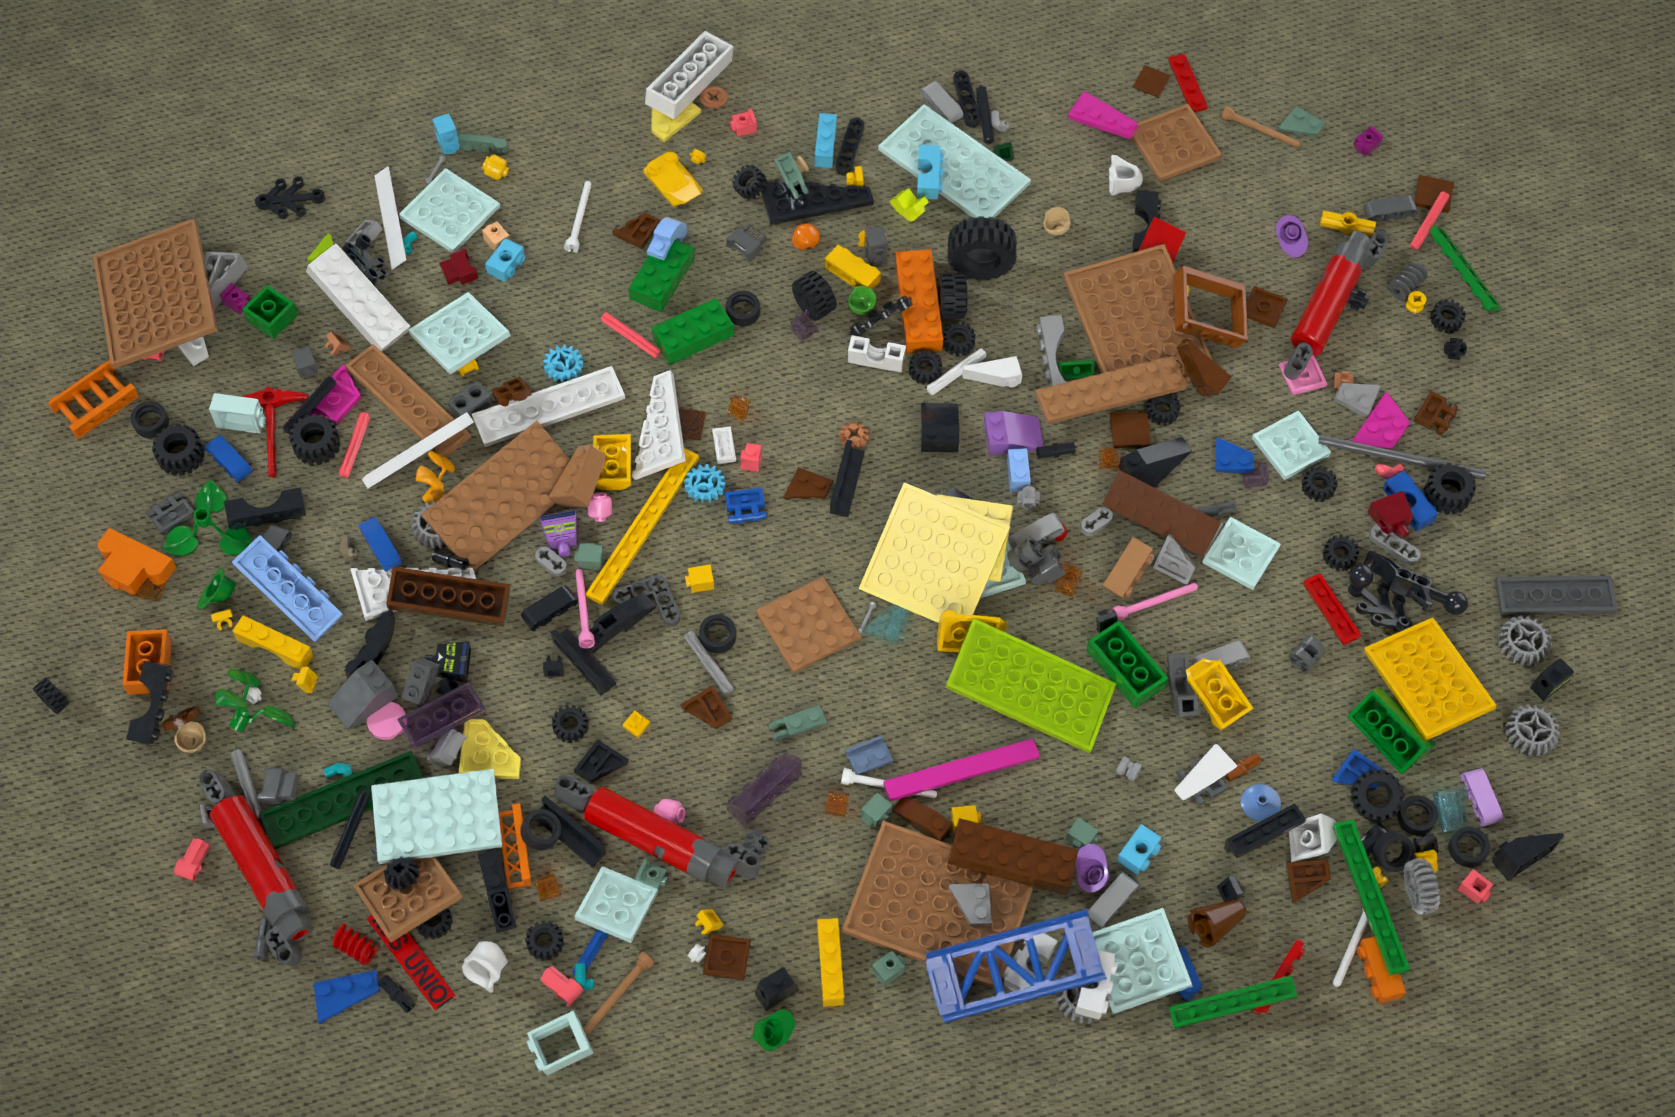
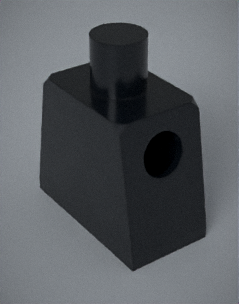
[755,967,799,1011]

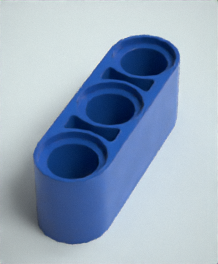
[204,435,253,483]

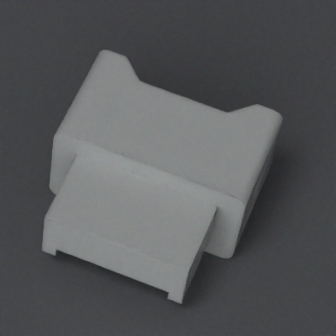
[428,728,467,767]

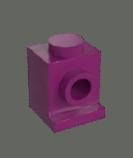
[1353,125,1383,156]
[220,283,251,315]

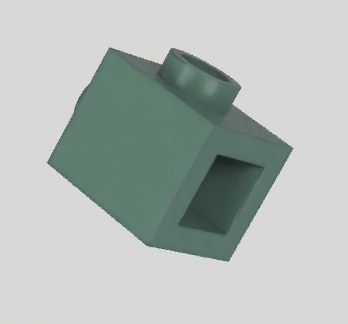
[574,543,604,570]
[861,793,892,828]
[1066,818,1099,851]
[872,951,905,987]

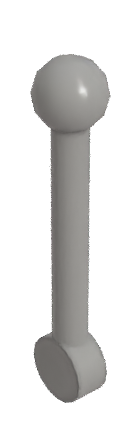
[425,155,446,184]
[858,601,877,635]

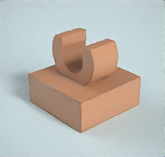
[325,331,351,355]
[1334,371,1354,391]

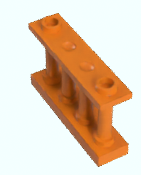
[47,360,139,440]

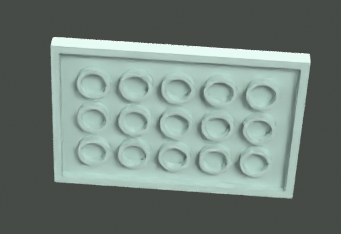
[371,769,502,864]

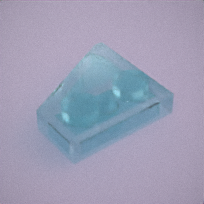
[1433,789,1467,833]

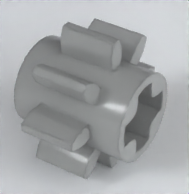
[1017,486,1040,509]

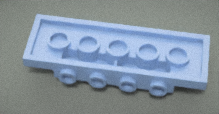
[232,535,343,643]

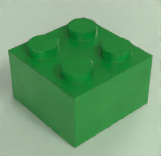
[242,285,298,340]

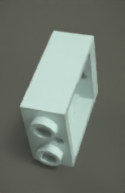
[209,393,266,433]
[527,1011,593,1075]

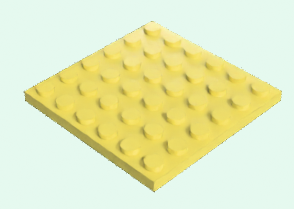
[859,483,1011,623]

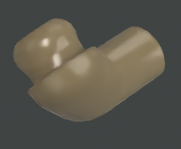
[339,535,358,560]

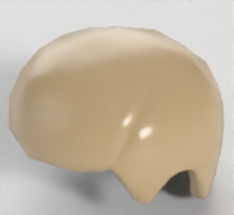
[1043,207,1071,236]
[175,721,206,753]

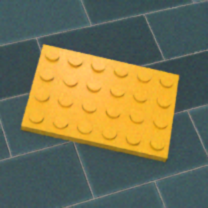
[1364,617,1496,741]

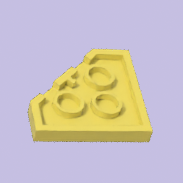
[652,102,701,142]
[458,719,521,779]

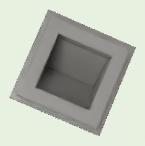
[200,804,215,829]

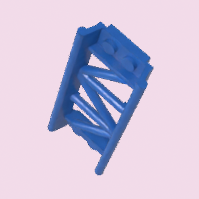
[926,909,1107,1023]

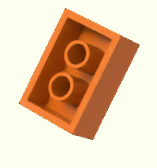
[123,629,172,695]

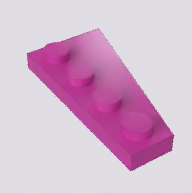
[1068,91,1138,139]

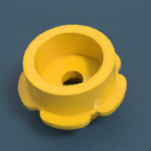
[689,149,706,165]

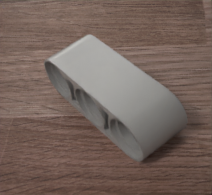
[919,81,963,123]
[1008,513,1064,549]
[1191,640,1251,670]
[1088,872,1139,929]

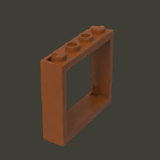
[1174,266,1248,348]

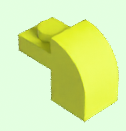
[889,188,929,222]

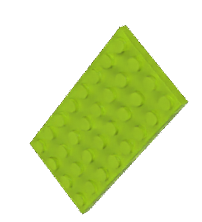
[945,618,1117,753]

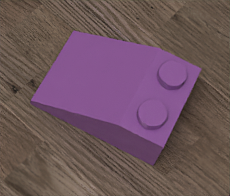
[983,411,1044,455]

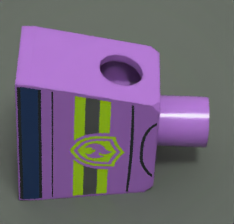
[540,510,577,557]

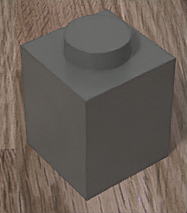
[291,346,318,378]

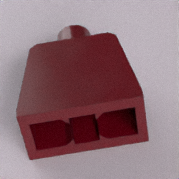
[1367,491,1413,538]

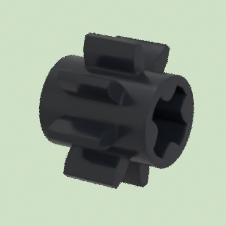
[1348,288,1370,311]
[1444,338,1467,360]

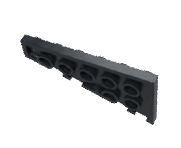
[761,180,874,225]

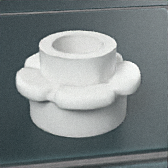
[243,686,262,704]
[687,944,706,963]

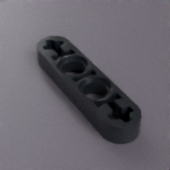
[953,71,980,128]
[836,118,864,176]

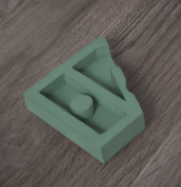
[1278,106,1326,137]

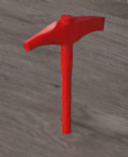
[242,386,309,477]

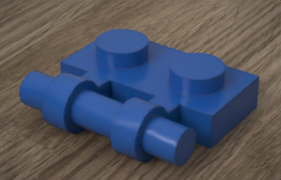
[724,488,767,524]

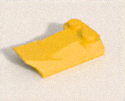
[644,152,703,208]
[593,434,631,490]
[937,610,1007,652]
[1186,658,1253,731]

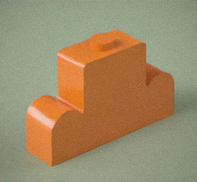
[98,528,177,595]

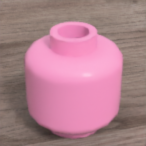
[587,493,612,522]
[654,798,685,825]

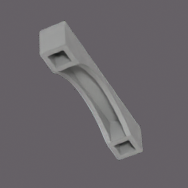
[1036,315,1066,387]

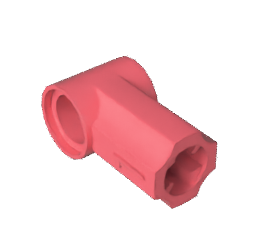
[174,838,210,881]
[540,966,584,1007]

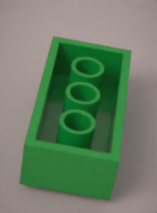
[628,240,695,313]
[651,298,734,365]
[1086,621,1169,709]

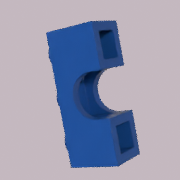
[1383,471,1438,532]

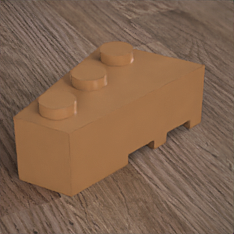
[548,445,606,508]
[1103,537,1155,601]

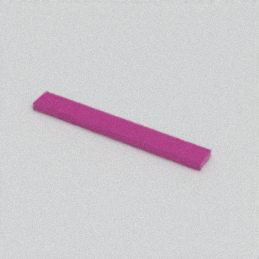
[883,739,1040,801]

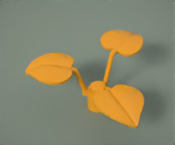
[416,450,455,505]

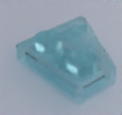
[863,604,911,645]

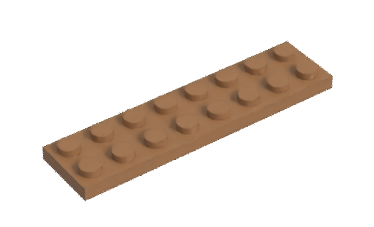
[345,344,471,457]
[1035,355,1187,425]

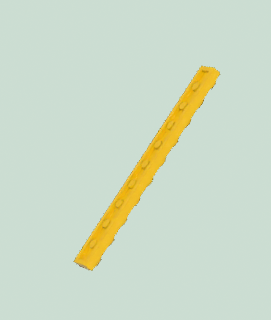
[586,448,699,605]

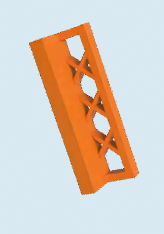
[499,803,532,889]

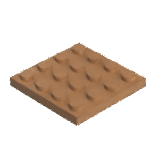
[1131,104,1222,182]
[755,577,861,674]
[353,857,463,943]

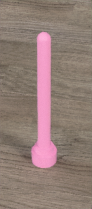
[575,569,595,648]
[1111,583,1198,621]

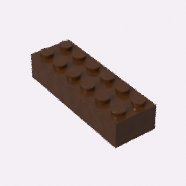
[1102,470,1224,557]
[386,567,510,627]
[947,818,1078,895]

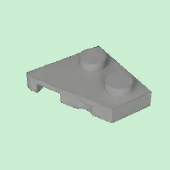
[1333,383,1380,417]
[1153,534,1196,585]
[949,884,992,926]

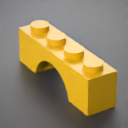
[233,615,314,670]
[817,918,844,1007]

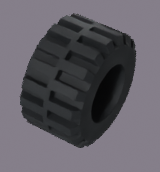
[792,271,837,321]
[938,273,967,319]
[289,414,340,465]
[152,424,204,476]
[1424,463,1476,515]
[1350,769,1405,821]

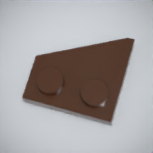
[612,213,661,249]
[784,467,833,500]

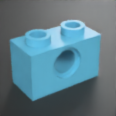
[432,113,460,155]
[485,238,525,282]
[1117,824,1162,875]

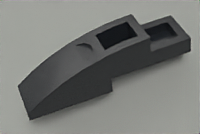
[589,593,656,653]
[344,609,395,678]
[477,849,517,933]

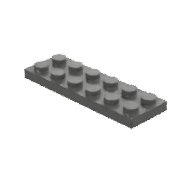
[1495,576,1618,615]

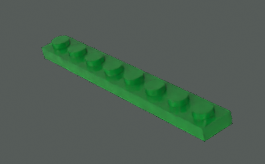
[1333,819,1410,976]

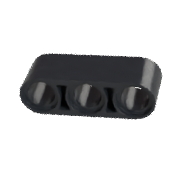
[521,585,578,632]

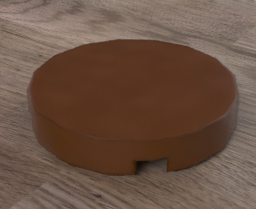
[162,706,201,731]

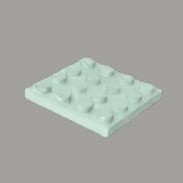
[399,168,500,253]
[409,292,510,374]
[1093,908,1192,1014]

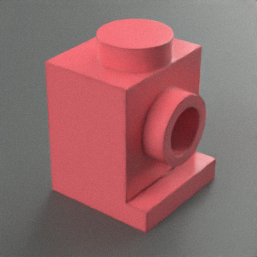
[729,109,757,137]
[740,443,762,472]
[1457,869,1494,904]

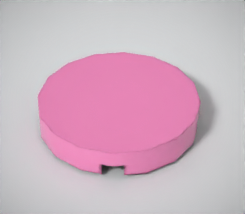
[367,702,407,740]

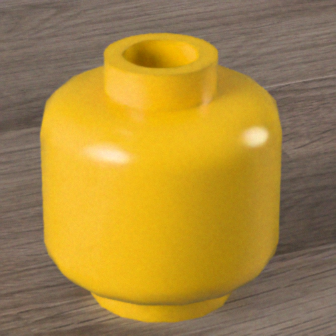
[482,155,509,181]

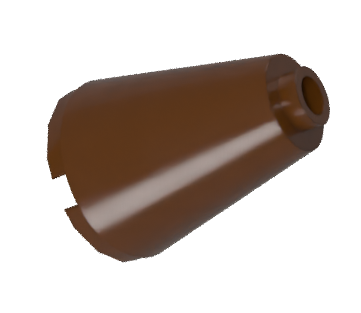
[1187,899,1246,948]

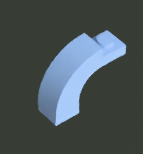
[647,217,688,260]

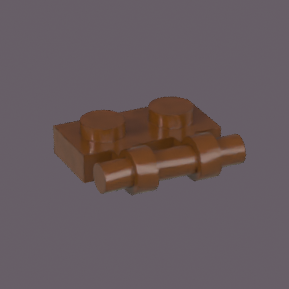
[492,377,532,407]
[1413,391,1458,436]

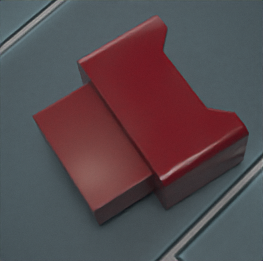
[439,248,478,285]

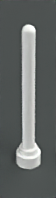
[564,181,591,252]
[841,768,937,798]
[1333,908,1368,987]

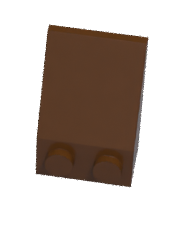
[1176,341,1232,397]

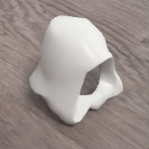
[1109,155,1143,195]
[462,941,507,993]

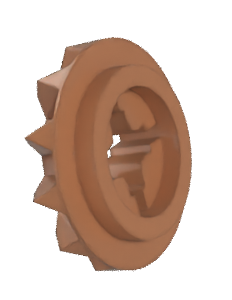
[700,86,727,110]
[839,421,869,449]

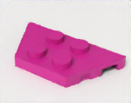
[309,365,361,424]
[1352,393,1410,450]

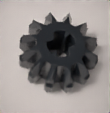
[384,856,420,892]

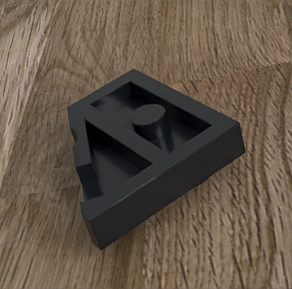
[574,739,629,783]

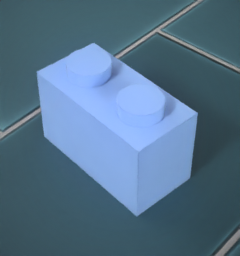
[1007,449,1031,493]

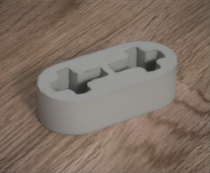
[1081,507,1113,536]
[535,547,567,577]

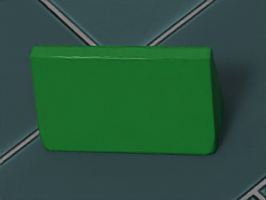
[1056,360,1095,380]

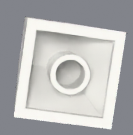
[1289,814,1337,862]

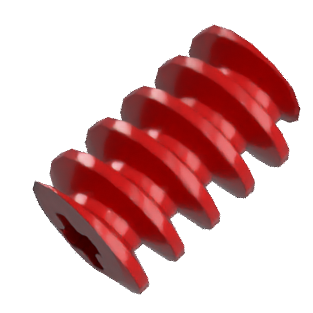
[333,923,379,966]

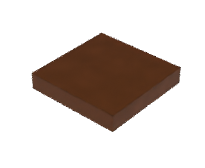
[1414,175,1454,213]
[1246,286,1288,329]
[1110,412,1151,448]
[703,934,751,981]

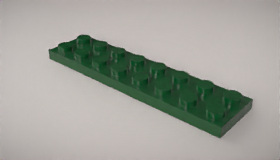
[259,750,423,849]

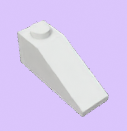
[962,356,1022,387]

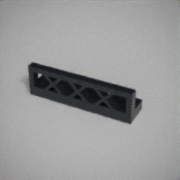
[830,440,865,517]
[551,628,616,696]
[536,795,606,868]
[1224,803,1306,858]

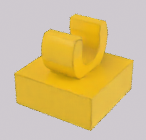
[846,166,864,186]
[211,608,233,630]
[291,667,318,693]
[622,711,651,738]
[1414,850,1438,873]
[695,909,724,935]

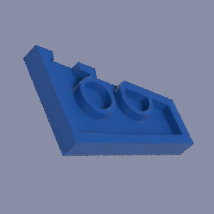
[313,970,380,1024]

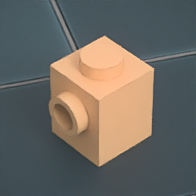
[482,221,510,252]

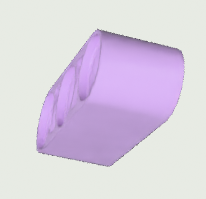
[1461,768,1503,827]

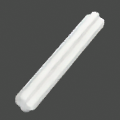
[927,348,986,395]

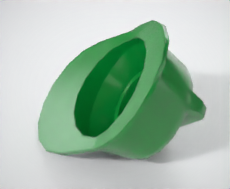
[197,568,236,609]
[750,1009,795,1052]

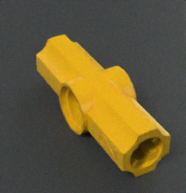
[1320,210,1376,237]

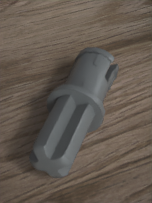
[1198,501,1236,517]
[254,918,272,960]

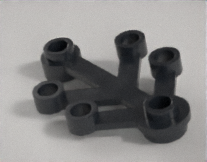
[255,176,325,219]
[342,234,388,285]
[850,295,913,337]
[1348,583,1412,633]

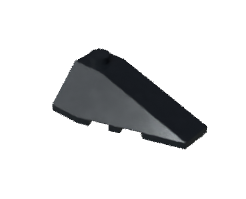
[1118,437,1192,488]

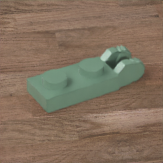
[458,133,509,155]
[774,152,809,199]
[768,705,827,741]

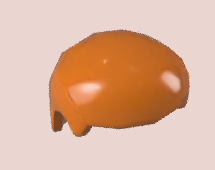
[792,224,820,250]

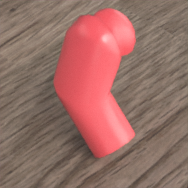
[1375,464,1404,479]

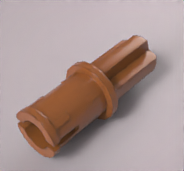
[1224,754,1262,782]

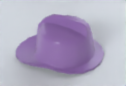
[1276,215,1308,258]
[1076,844,1110,892]

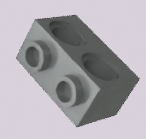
[864,226,888,267]
[448,381,493,419]
[402,658,440,705]

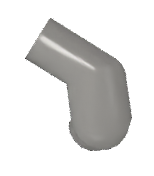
[991,110,1009,132]

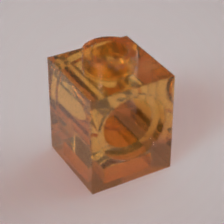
[1055,564,1083,598]

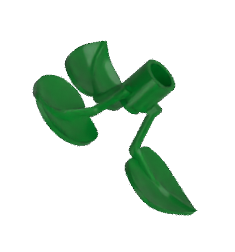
[162,480,253,556]
[215,668,295,732]

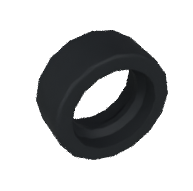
[726,291,760,326]
[131,401,169,438]
[699,614,736,653]
[1397,795,1438,836]
[520,809,561,851]
[1448,826,1490,868]
[1373,831,1415,872]

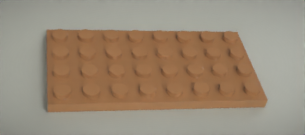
[421,421,570,571]

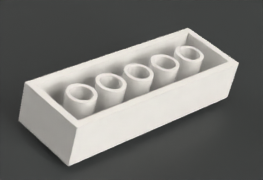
[645,31,734,120]
[306,244,410,352]

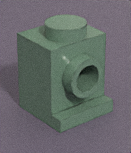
[636,859,669,893]

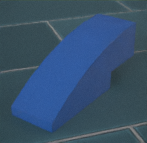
[358,517,402,572]

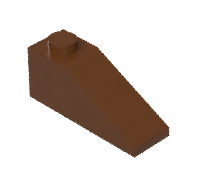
[892,797,953,842]

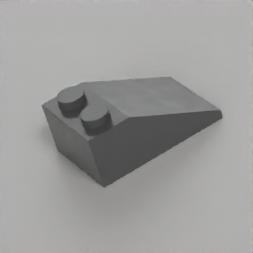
[327,660,398,731]

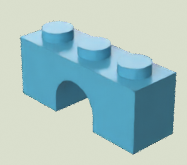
[815,113,837,168]
[917,145,944,199]

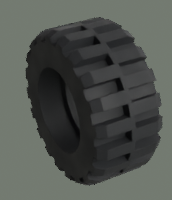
[947,216,1017,281]

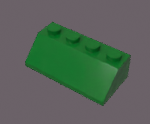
[1347,687,1436,774]

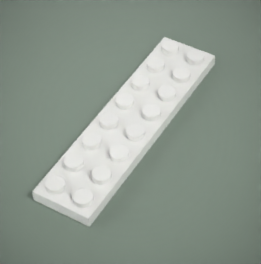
[472,366,625,447]

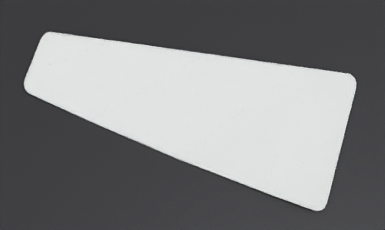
[1175,744,1237,800]

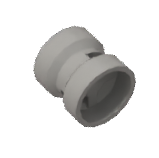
[1116,756,1143,782]

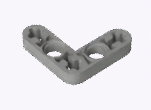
[1369,524,1420,565]

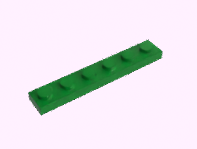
[1429,225,1502,312]
[1169,975,1298,1029]

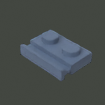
[845,736,893,775]

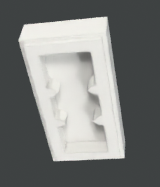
[712,426,736,464]

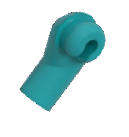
[402,232,418,255]
[323,763,354,778]
[575,963,594,991]

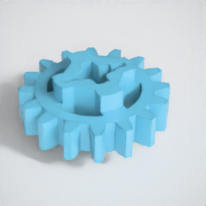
[543,345,584,383]
[684,464,725,504]

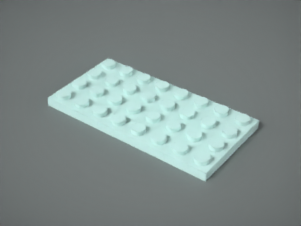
[878,104,1031,218]

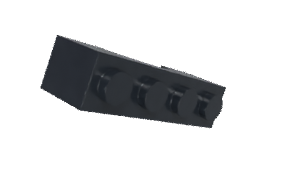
[1132,190,1161,253]
[224,487,306,530]
[126,660,173,745]

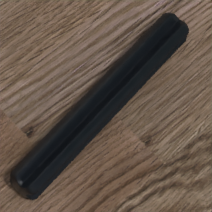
[976,85,994,144]
[282,376,336,434]
[330,791,370,869]

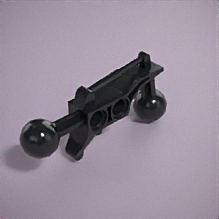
[1349,551,1468,615]

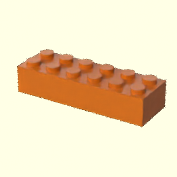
[895,249,943,354]

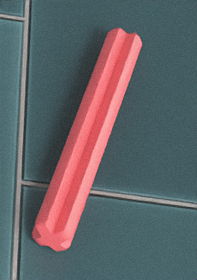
[1410,191,1449,251]
[601,312,661,358]
[338,412,370,478]

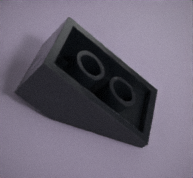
[921,403,959,452]
[1492,833,1564,881]

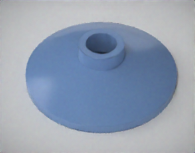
[1241,784,1281,821]

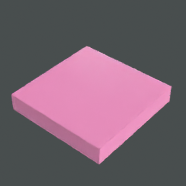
[1279,355,1327,395]

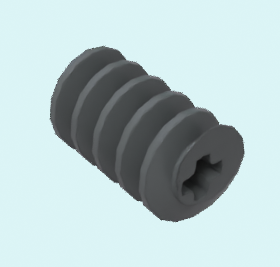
[1389,262,1428,301]

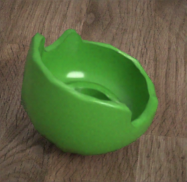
[848,286,876,315]

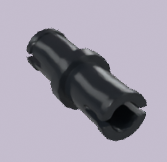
[1036,442,1076,459]
[432,550,469,570]
[378,975,416,1013]

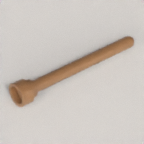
[1221,106,1301,147]
[583,952,655,1036]

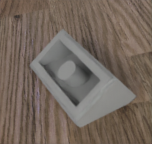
[345,220,383,254]

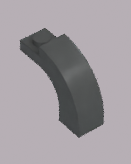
[1167,653,1199,717]

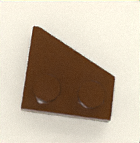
[680,685,733,729]
[1286,859,1331,903]

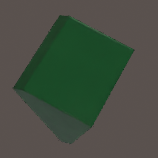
[993,142,1014,162]

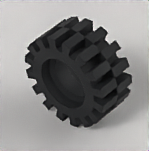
[732,165,767,200]
[1430,299,1466,333]
[943,322,975,356]
[909,350,942,385]
[1146,393,1181,426]
[1302,466,1338,502]
[1323,534,1360,571]
[32,678,70,714]
[552,705,589,743]
[416,907,453,940]
[525,920,564,961]

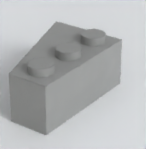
[204,252,248,310]

